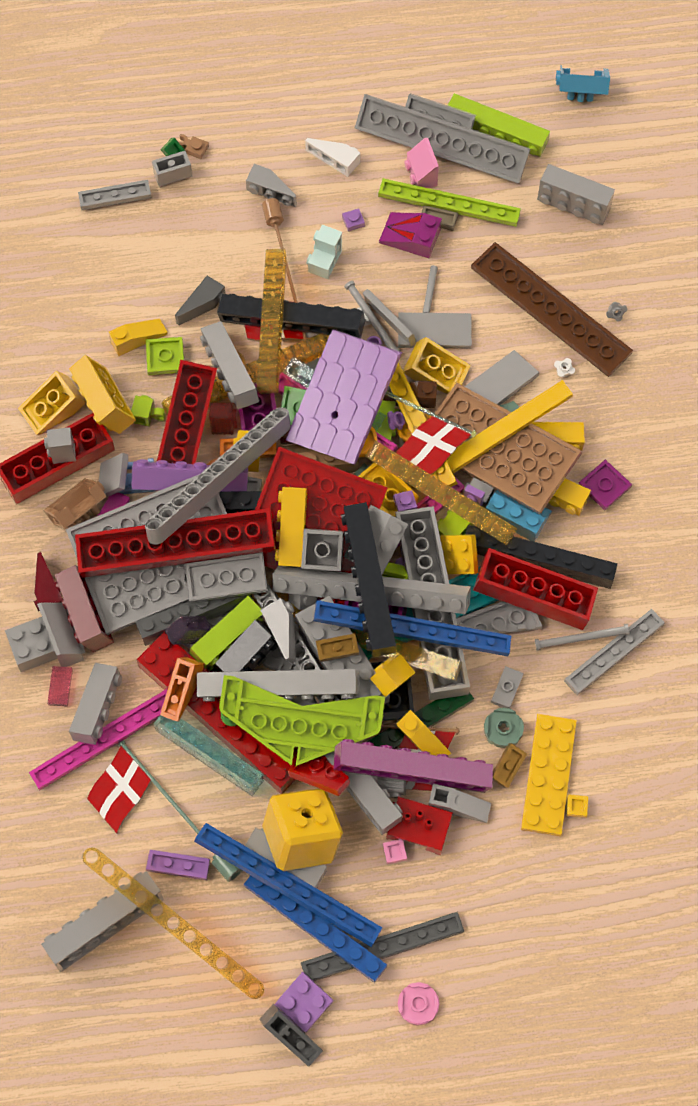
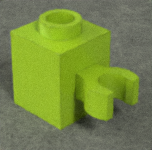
[131,395,166,427]

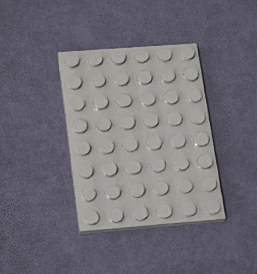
[66,474,227,635]

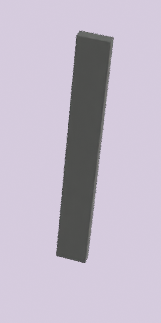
[301,911,464,981]

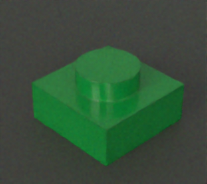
[160,137,185,156]

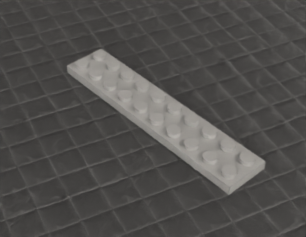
[355,94,531,183]

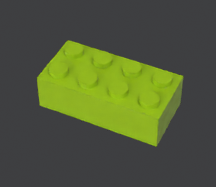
[189,596,263,671]

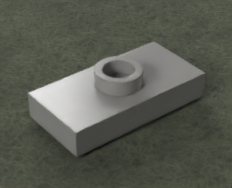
[491,666,524,709]

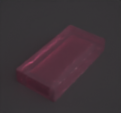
[47,666,73,707]

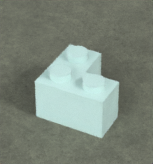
[306,225,342,279]

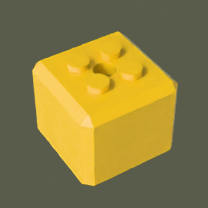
[262,788,343,871]

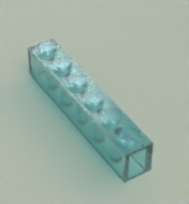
[154,715,264,796]

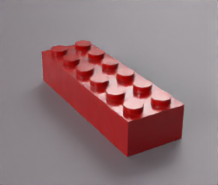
[157,360,217,465]
[0,413,115,505]
[473,548,598,630]

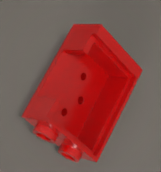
[386,796,453,856]

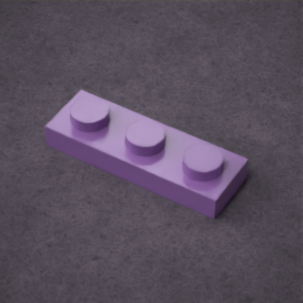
[146,850,210,880]

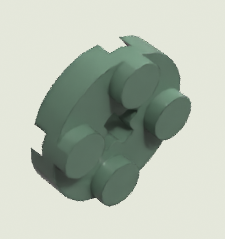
[484,708,524,748]

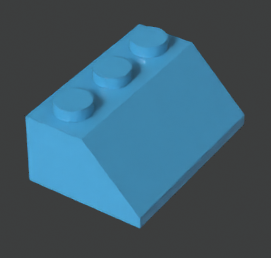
[484,491,552,542]

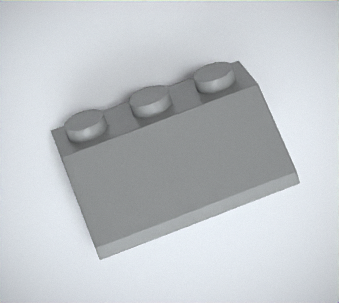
[344,505,408,574]
[37,603,85,668]

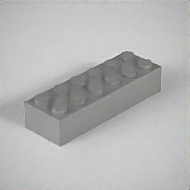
[295,596,390,704]
[41,871,164,973]

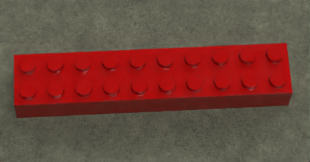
[75,508,276,578]
[136,632,298,794]

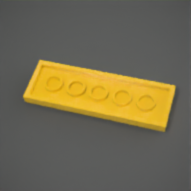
[521,714,577,837]

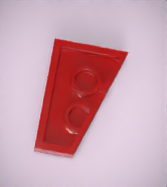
[288,755,350,796]

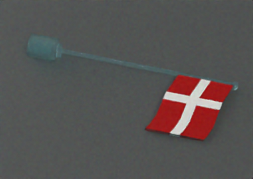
[385,391,476,477]

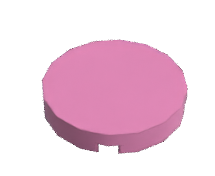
[397,982,439,1026]

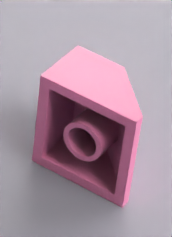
[404,138,439,188]

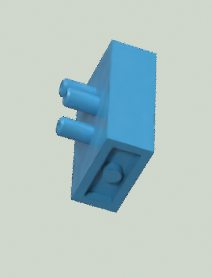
[556,65,610,102]

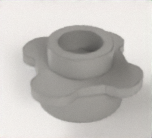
[606,302,627,321]

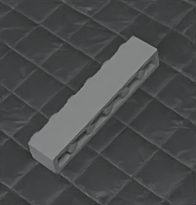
[200,321,259,409]

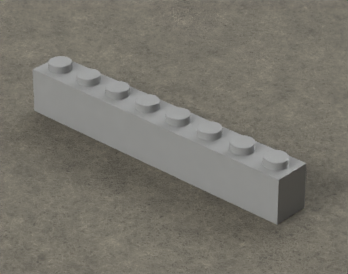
[197,669,359,702]
[291,696,403,835]

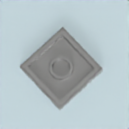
[99,453,128,498]

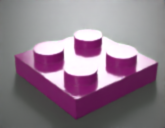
[579,459,632,510]

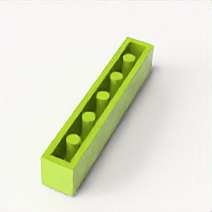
[448,93,550,157]

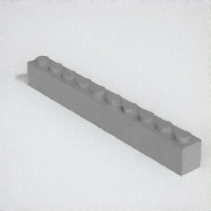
[273,566,471,614]

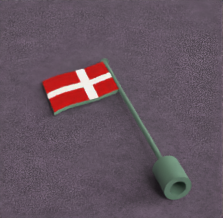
[87,741,243,882]

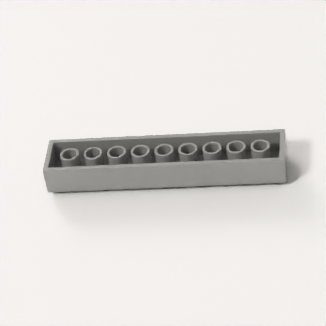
[395,506,470,700]

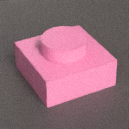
[383,839,407,864]

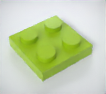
[146,337,184,375]

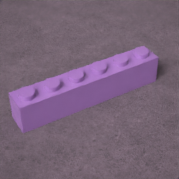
[132,459,248,491]

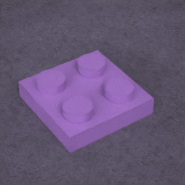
[275,972,334,1033]

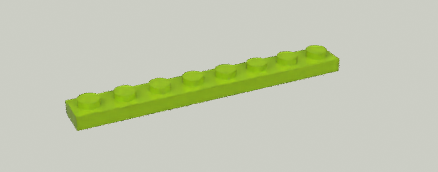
[378,178,521,227]

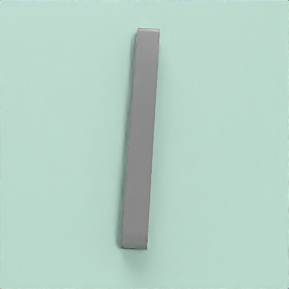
[145,407,291,544]

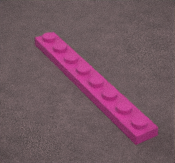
[29,689,167,791]

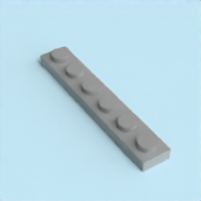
[564,609,665,695]

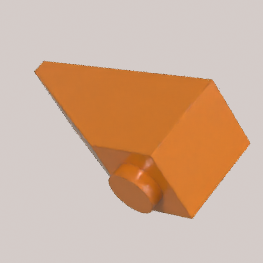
[160,657,204,722]

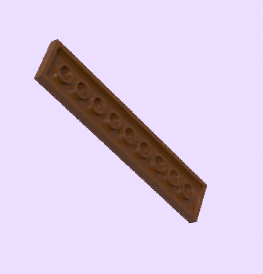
[471,242,633,377]

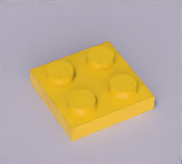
[440,535,479,574]

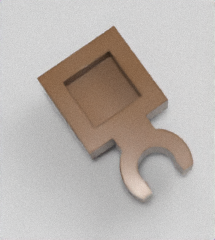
[179,134,209,159]

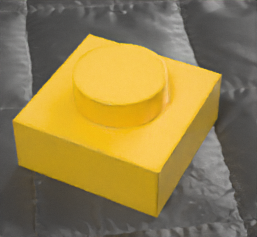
[566,795,588,818]

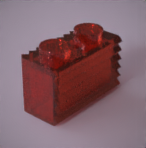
[209,402,238,435]

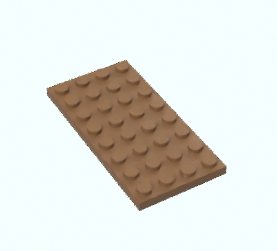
[433,383,582,514]

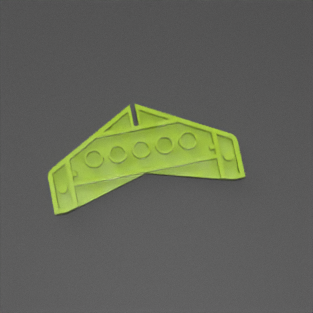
[220,675,385,766]

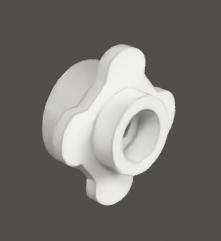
[554,358,575,377]

